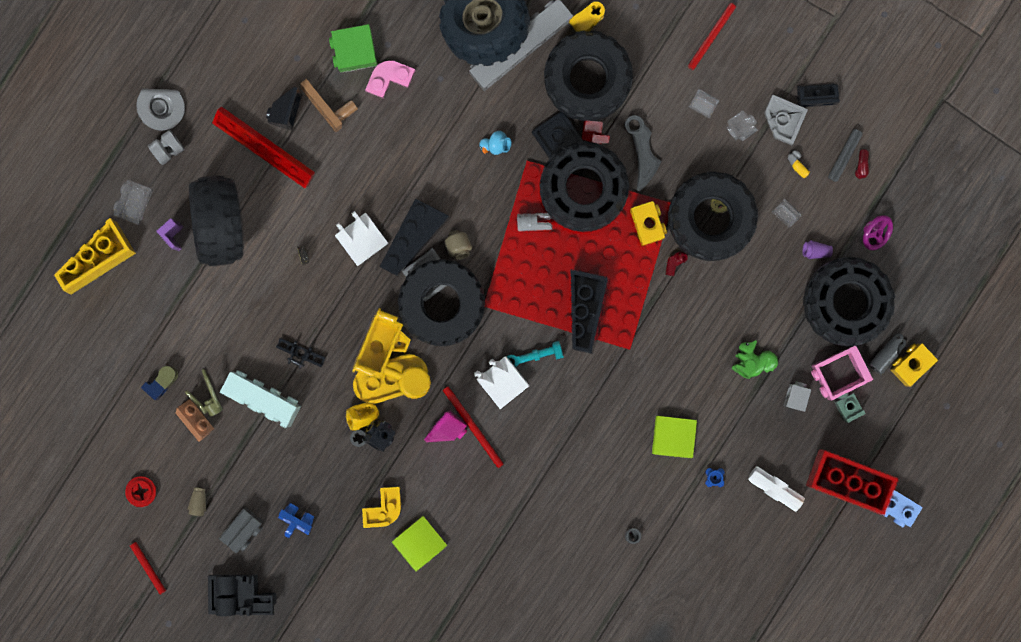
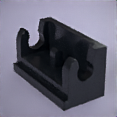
[797,84,840,107]

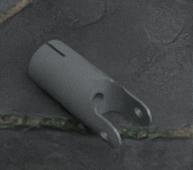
[868,334,906,375]

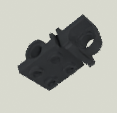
[208,574,277,616]

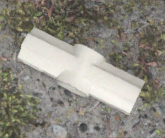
[748,466,805,512]

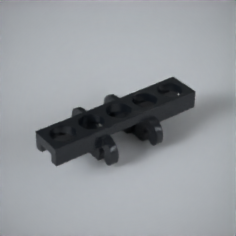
[276,338,326,369]

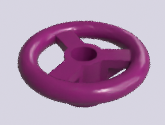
[863,215,893,251]

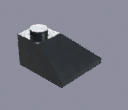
[266,87,303,130]

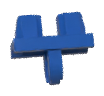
[278,503,314,538]

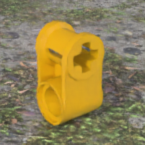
[569,2,605,32]

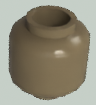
[444,230,472,260]

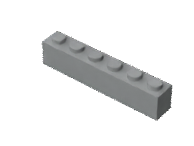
[469,0,573,91]

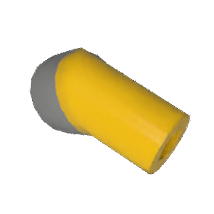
[788,150,810,178]

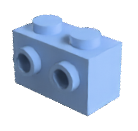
[883,490,923,527]

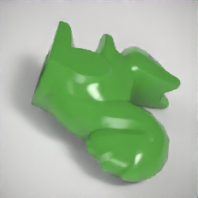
[731,340,778,379]

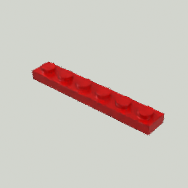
[212,106,315,189]

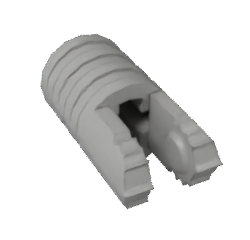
[517,213,553,231]

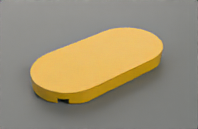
[353,354,428,404]

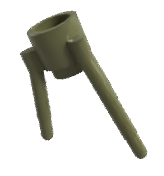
[185,369,223,417]

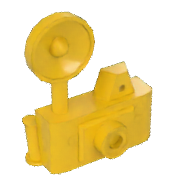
[352,308,431,399]

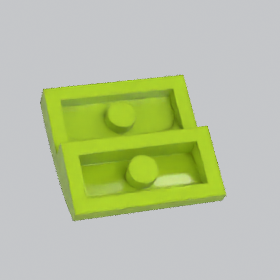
[652,416,697,458]
[392,516,447,572]

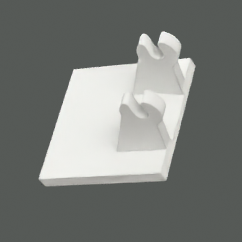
[335,211,389,266]
[474,356,530,409]

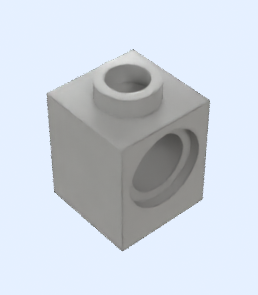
[783,382,811,412]

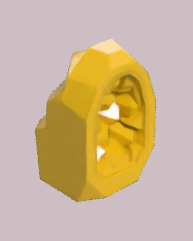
[346,403,379,430]

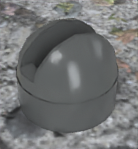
[625,528,641,544]

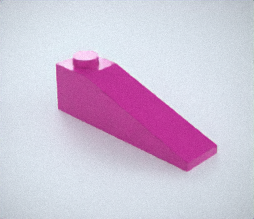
[424,410,467,442]

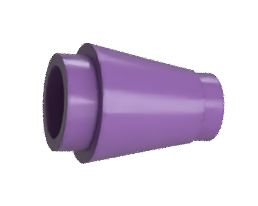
[803,240,833,259]

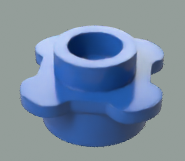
[705,468,725,487]

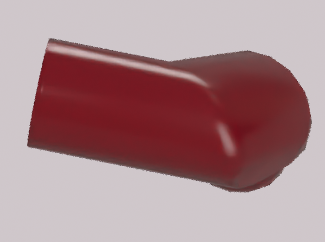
[855,149,869,179]
[665,251,688,276]

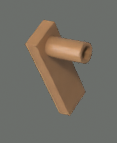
[300,79,358,132]

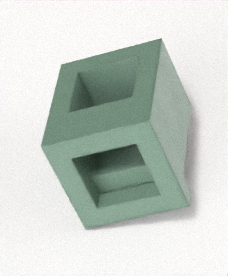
[834,393,865,423]

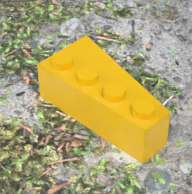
[54,218,136,294]

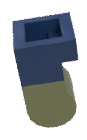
[141,366,178,400]

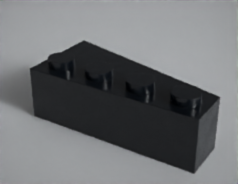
[380,198,450,276]
[570,269,610,354]

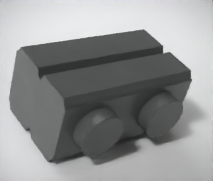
[219,507,263,553]

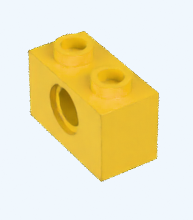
[630,201,667,246]
[890,343,938,387]

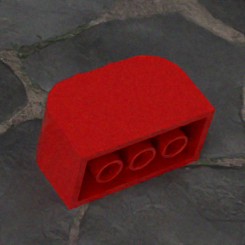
[806,449,898,516]

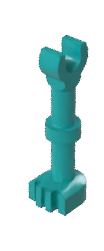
[507,341,564,368]

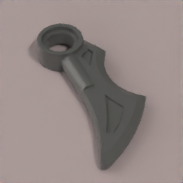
[624,115,661,191]

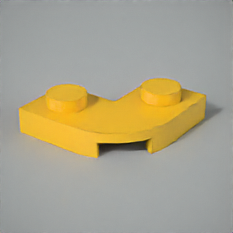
[362,486,401,528]

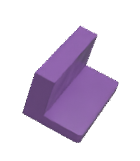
[156,219,183,251]

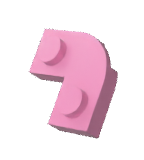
[365,61,415,99]

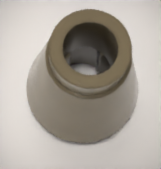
[187,488,206,516]

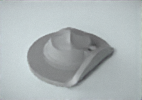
[136,88,184,131]

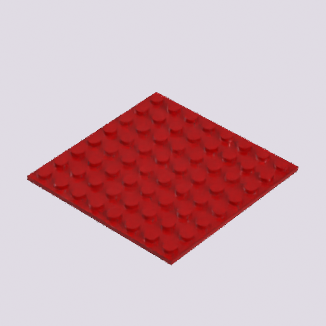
[485,161,670,350]

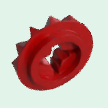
[125,476,156,507]

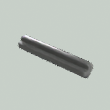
[828,129,863,182]

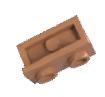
[175,399,214,442]

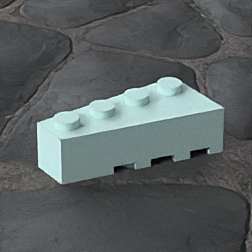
[220,370,301,428]

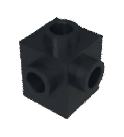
[363,420,396,452]

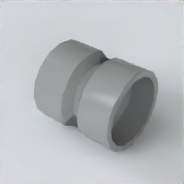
[148,129,185,165]

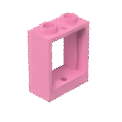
[811,346,873,400]

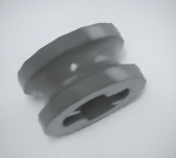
[350,429,366,447]

